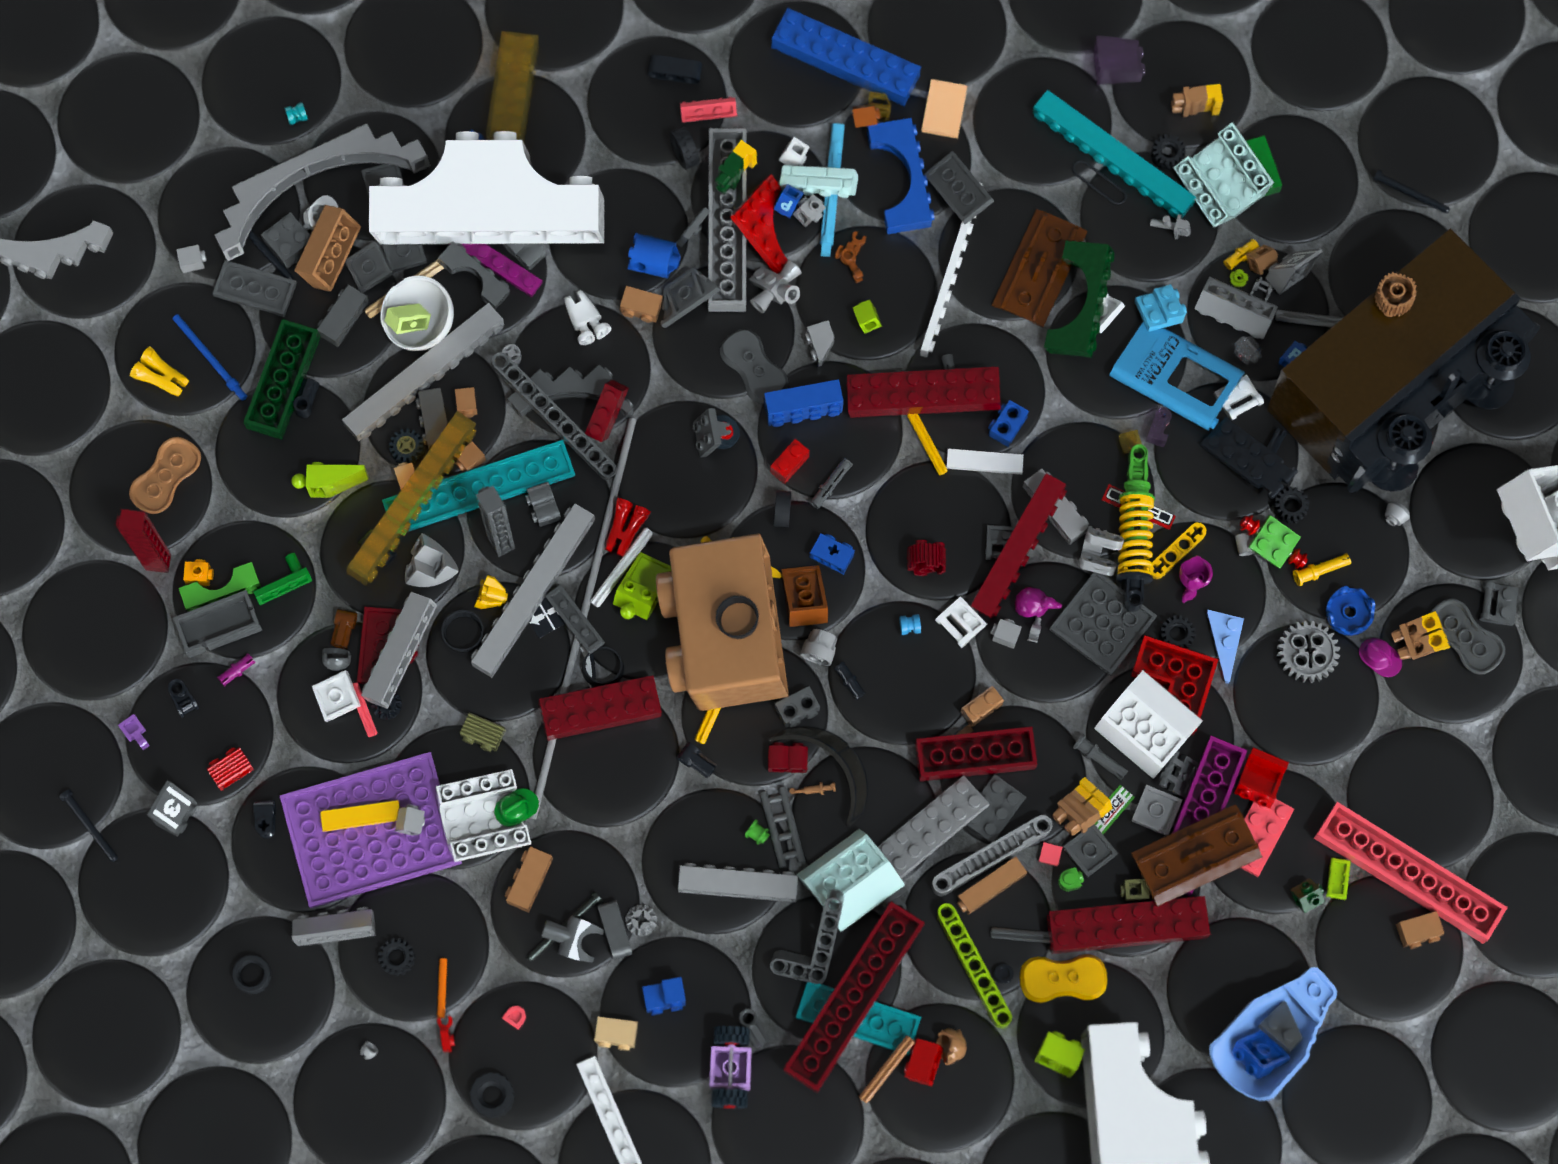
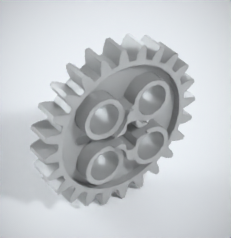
[1277,620,1340,683]

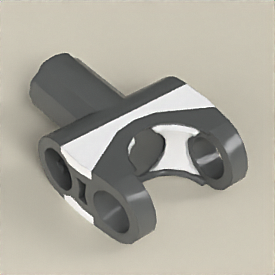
[541,916,604,963]

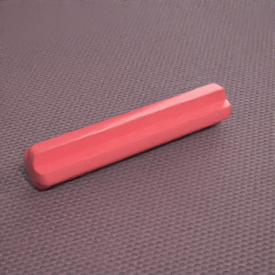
[353,682,378,737]

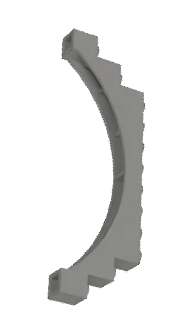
[215,124,430,261]
[0,221,113,279]

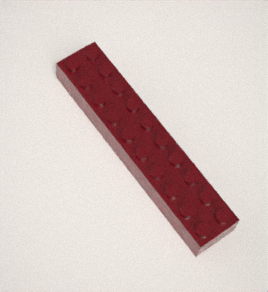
[784,901,925,1093]

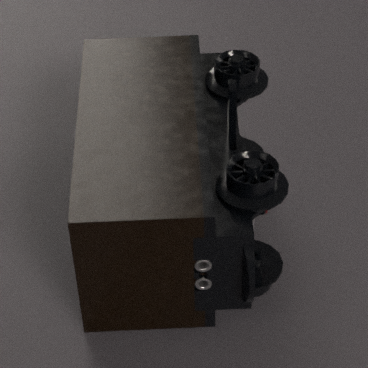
[1267,228,1540,493]

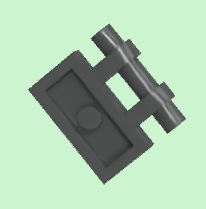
[1159,751,1199,799]

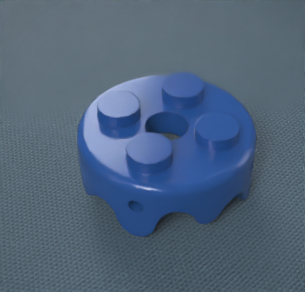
[1326,586,1375,636]

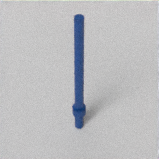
[173,314,248,401]

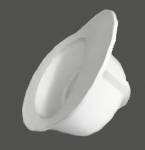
[303,195,338,231]

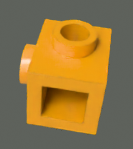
[183,559,214,586]

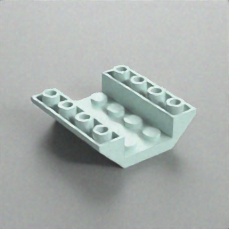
[1173,123,1274,227]
[796,829,904,932]

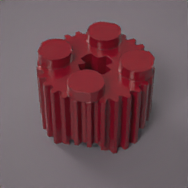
[907,540,946,577]

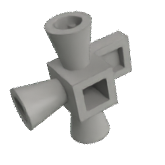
[749,260,801,313]

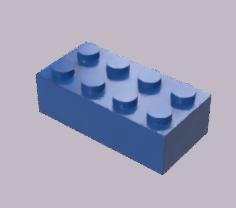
[764,379,843,427]

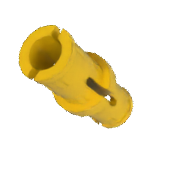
[1223,239,1259,270]

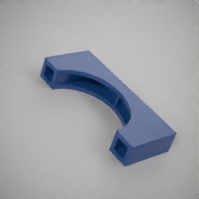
[867,118,935,234]

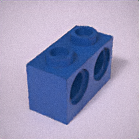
[988,400,1029,447]

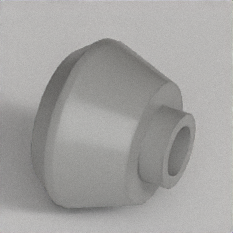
[1385,502,1410,526]

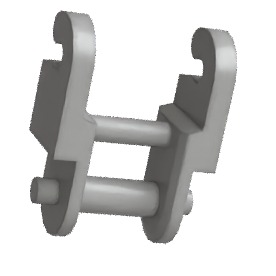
[1249,277,1273,303]

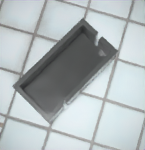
[173,590,262,658]

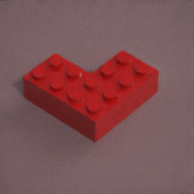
[1131,635,1219,736]

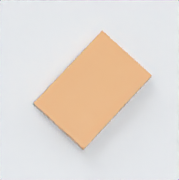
[921,79,967,139]

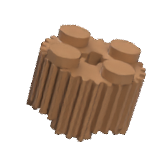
[1374,272,1417,317]

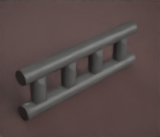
[760,787,806,868]

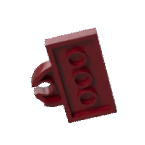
[357,607,419,684]

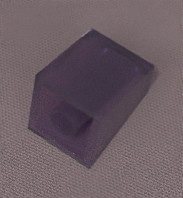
[1093,36,1145,85]

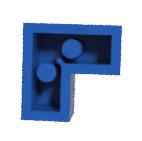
[643,977,686,1015]

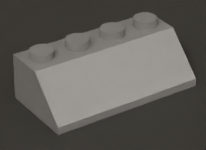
[1195,277,1278,339]
[292,907,376,946]

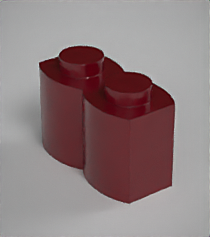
[768,742,808,773]

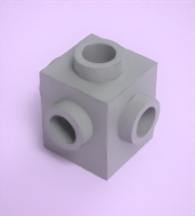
[793,194,826,228]

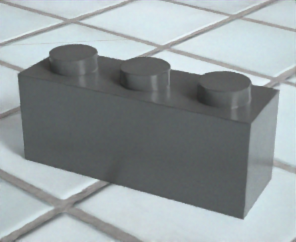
[317,285,369,347]
[416,388,452,451]

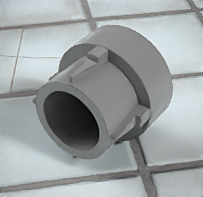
[800,629,837,666]

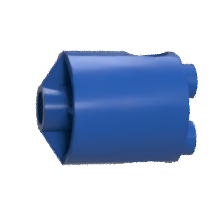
[628,233,681,279]

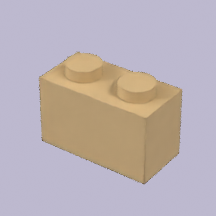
[594,1017,638,1051]

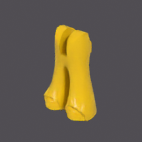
[129,346,189,396]

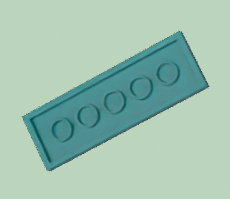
[796,982,921,1056]

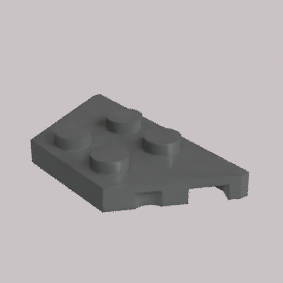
[660,267,721,328]

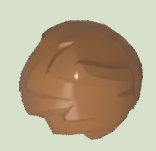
[936,1028,967,1065]

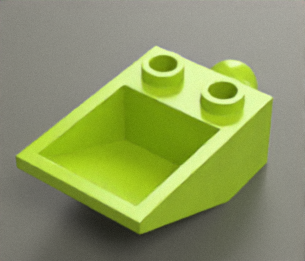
[291,462,369,498]
[613,552,671,620]

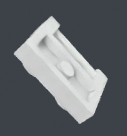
[1214,375,1264,421]
[935,596,987,648]

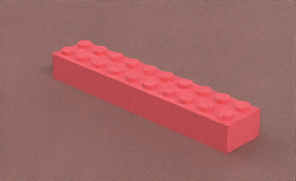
[1314,802,1508,944]

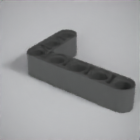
[770,889,845,984]

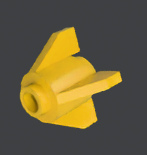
[474,575,508,609]

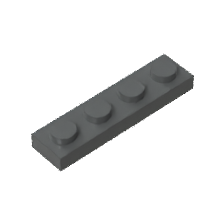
[545,585,605,654]

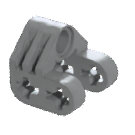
[1079,526,1124,576]

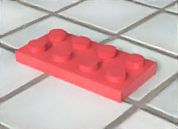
[1241,799,1294,877]

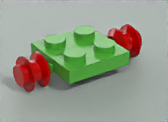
[1240,515,1308,569]

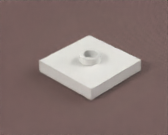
[312,670,361,722]

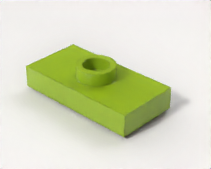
[1326,858,1351,900]

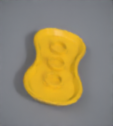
[1020,954,1107,1003]

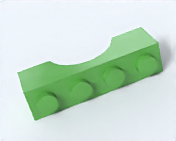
[178,562,262,612]

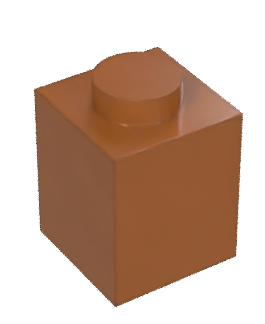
[852,103,881,128]

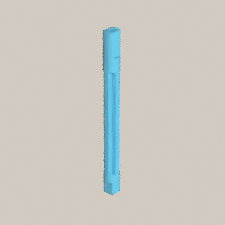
[820,123,845,257]

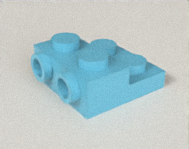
[1134,285,1187,332]

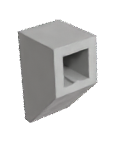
[805,320,834,367]

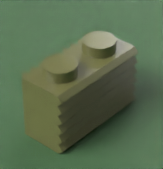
[460,713,506,752]

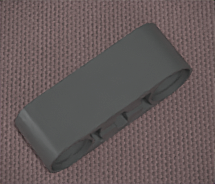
[598,900,633,960]

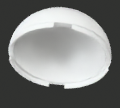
[381,276,454,351]

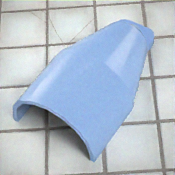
[1210,967,1337,1101]

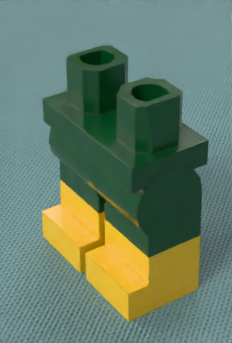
[715,140,757,195]

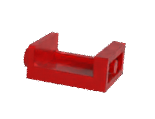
[1234,747,1289,808]

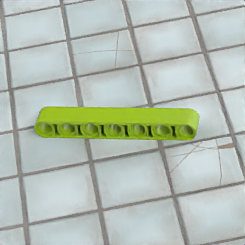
[937,903,1012,1029]

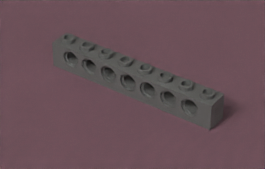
[476,486,515,558]

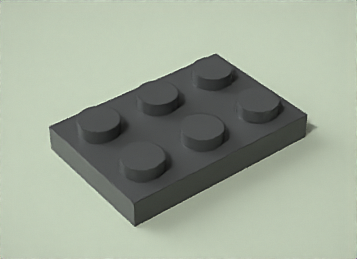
[966,775,1026,843]

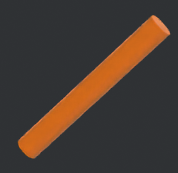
[437,958,447,1019]

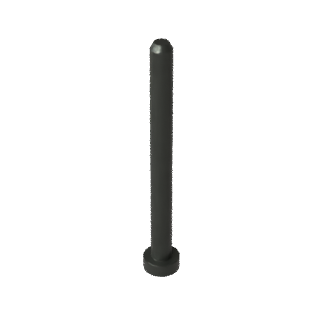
[526,891,603,962]

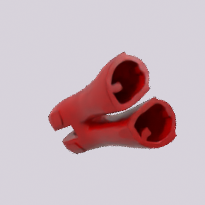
[605,498,651,557]

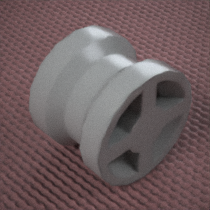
[502,344,521,365]

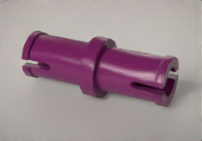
[217,653,255,687]

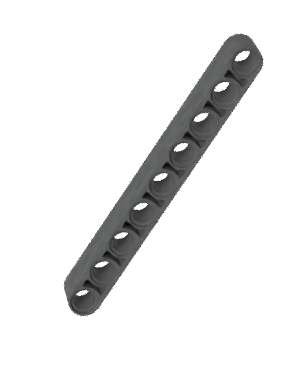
[491,352,617,480]

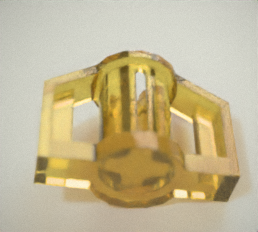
[868,92,891,123]

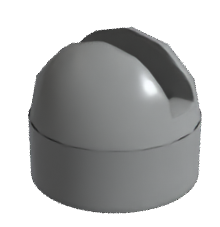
[360,1041,378,1059]

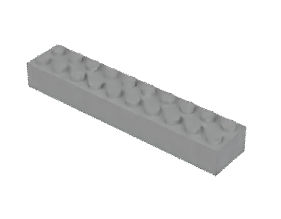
[708,128,746,312]

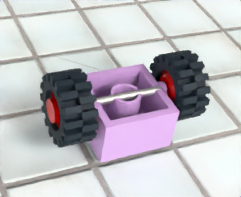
[710,1026,751,1109]

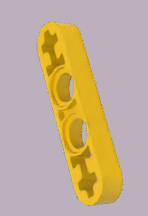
[1149,523,1207,579]

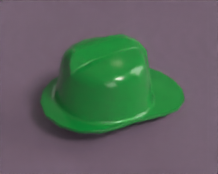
[495,789,539,827]

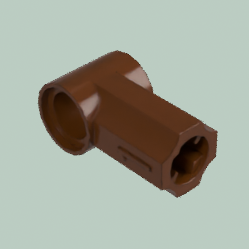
[331,609,358,649]

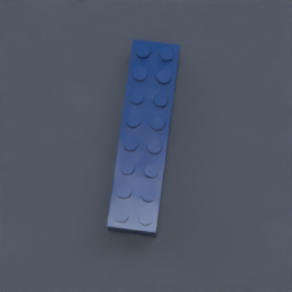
[772,8,921,106]

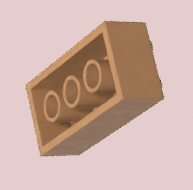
[294,205,361,292]

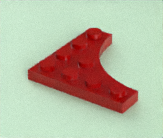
[730,174,788,274]

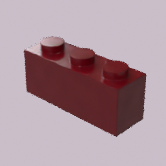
[585,380,629,442]

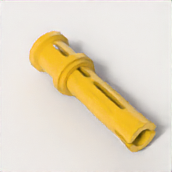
[1293,553,1351,586]

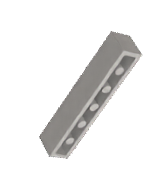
[361,592,437,709]
[678,863,798,902]

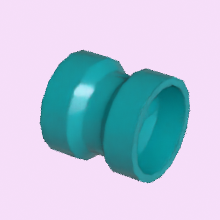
[285,102,308,125]

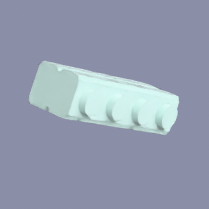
[780,165,858,198]

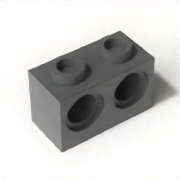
[775,686,820,728]

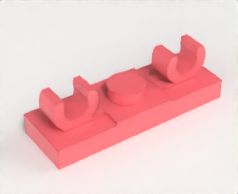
[680,97,737,122]

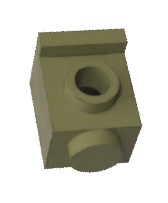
[1120,879,1150,902]

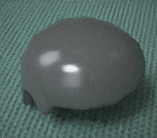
[322,648,351,671]

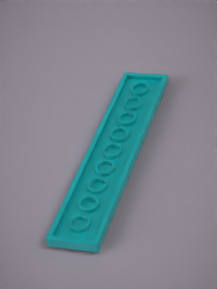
[382,440,575,536]

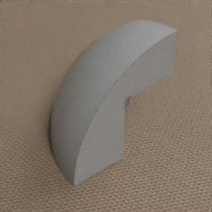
[405,533,459,587]

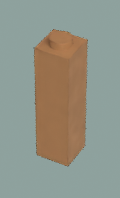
[957,857,1027,915]

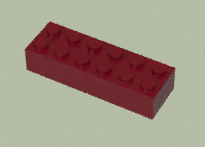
[539,675,662,741]
[915,727,1037,782]

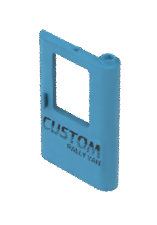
[1110,321,1245,431]

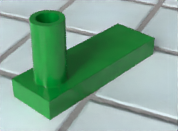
[253,553,312,605]

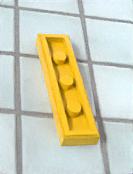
[320,800,400,832]

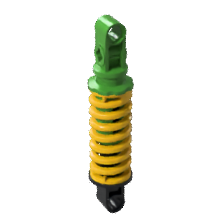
[1116,444,1155,612]

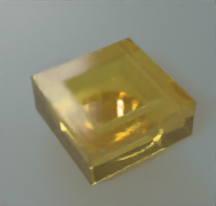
[1118,430,1142,454]

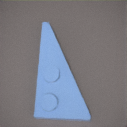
[1206,610,1244,684]

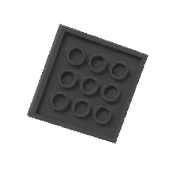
[1049,572,1157,676]

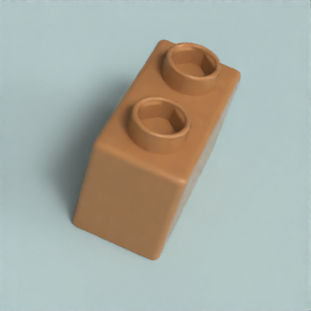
[656,533,789,711]

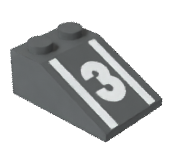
[147,781,197,837]

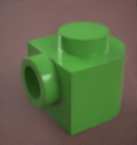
[1058,867,1084,892]

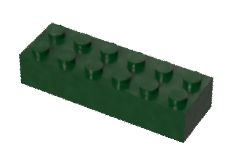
[244,319,321,440]

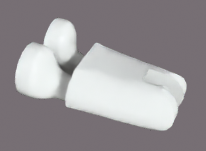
[564,290,611,345]

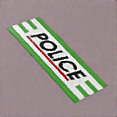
[1095,785,1135,834]

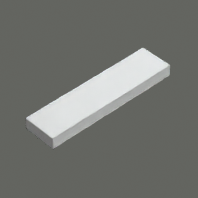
[946,449,1024,475]

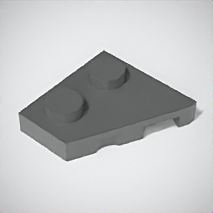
[1258,1001,1303,1054]

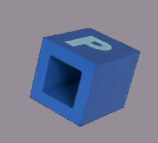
[774,184,804,218]
[1279,341,1307,367]

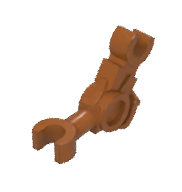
[835,231,866,283]

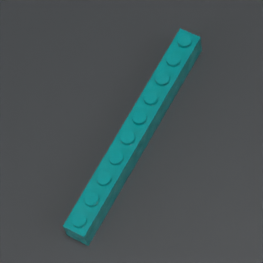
[1033,90,1196,218]

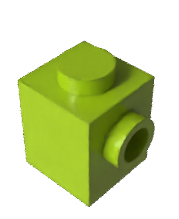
[853,300,882,334]

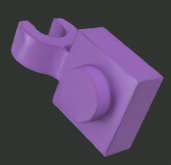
[118,714,150,750]

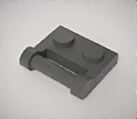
[985,525,1015,560]
[1479,582,1518,626]

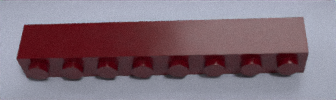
[971,473,1067,619]
[116,509,172,573]

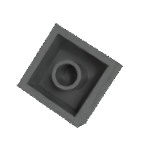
[261,212,310,269]

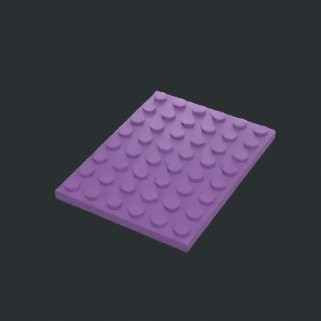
[280,752,462,908]

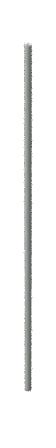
[530,418,636,820]

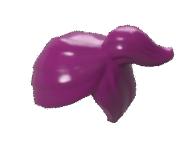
[1179,555,1213,603]
[1015,587,1062,617]

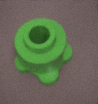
[745,819,770,845]

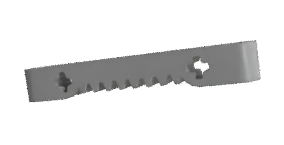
[931,815,1052,896]

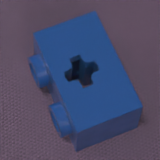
[810,533,855,575]

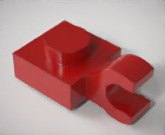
[437,1016,455,1053]

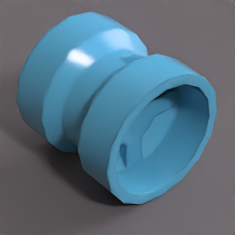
[899,614,921,635]

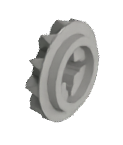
[626,905,657,936]

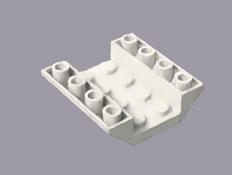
[1094,670,1203,779]
[436,769,531,862]

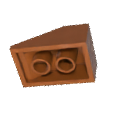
[781,565,828,627]

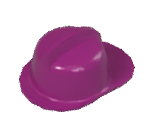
[1359,638,1402,678]

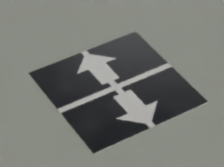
[529,592,566,638]

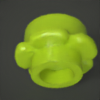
[1230,269,1248,287]

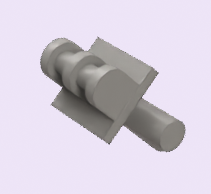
[1150,215,1191,239]

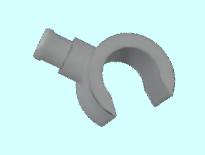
[1028,617,1042,643]

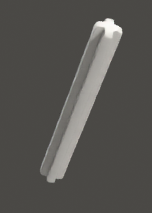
[591,528,653,607]

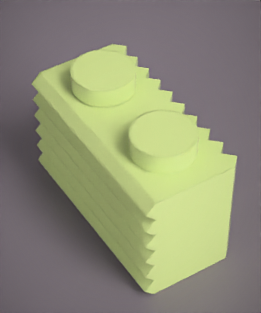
[384,303,431,335]

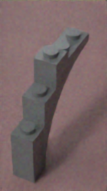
[507,365,634,419]

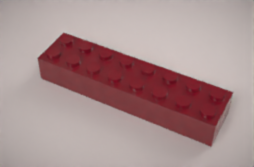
[847,367,1001,418]
[1046,896,1210,954]

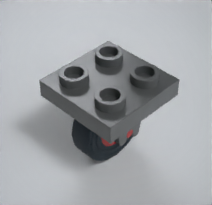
[693,408,740,457]

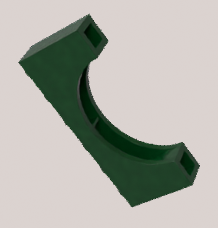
[1044,241,1115,357]

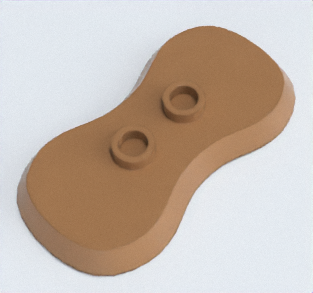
[129,437,201,514]

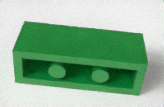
[1246,136,1283,197]

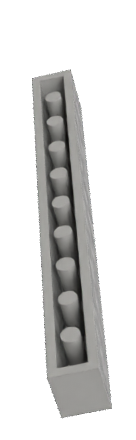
[342,303,504,442]
[471,504,595,678]

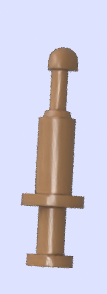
[789,782,836,795]

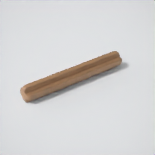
[859,1036,915,1103]

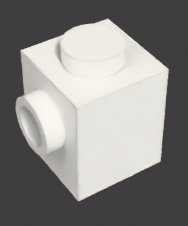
[779,137,809,166]

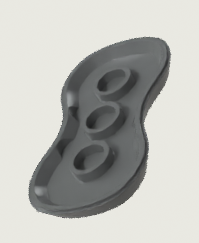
[719,329,789,404]
[1430,599,1505,674]

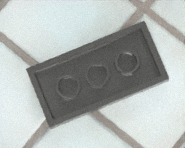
[924,151,994,225]
[212,260,297,317]

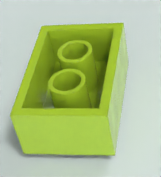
[1034,1031,1086,1078]

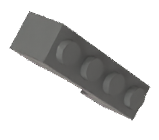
[438,242,510,310]

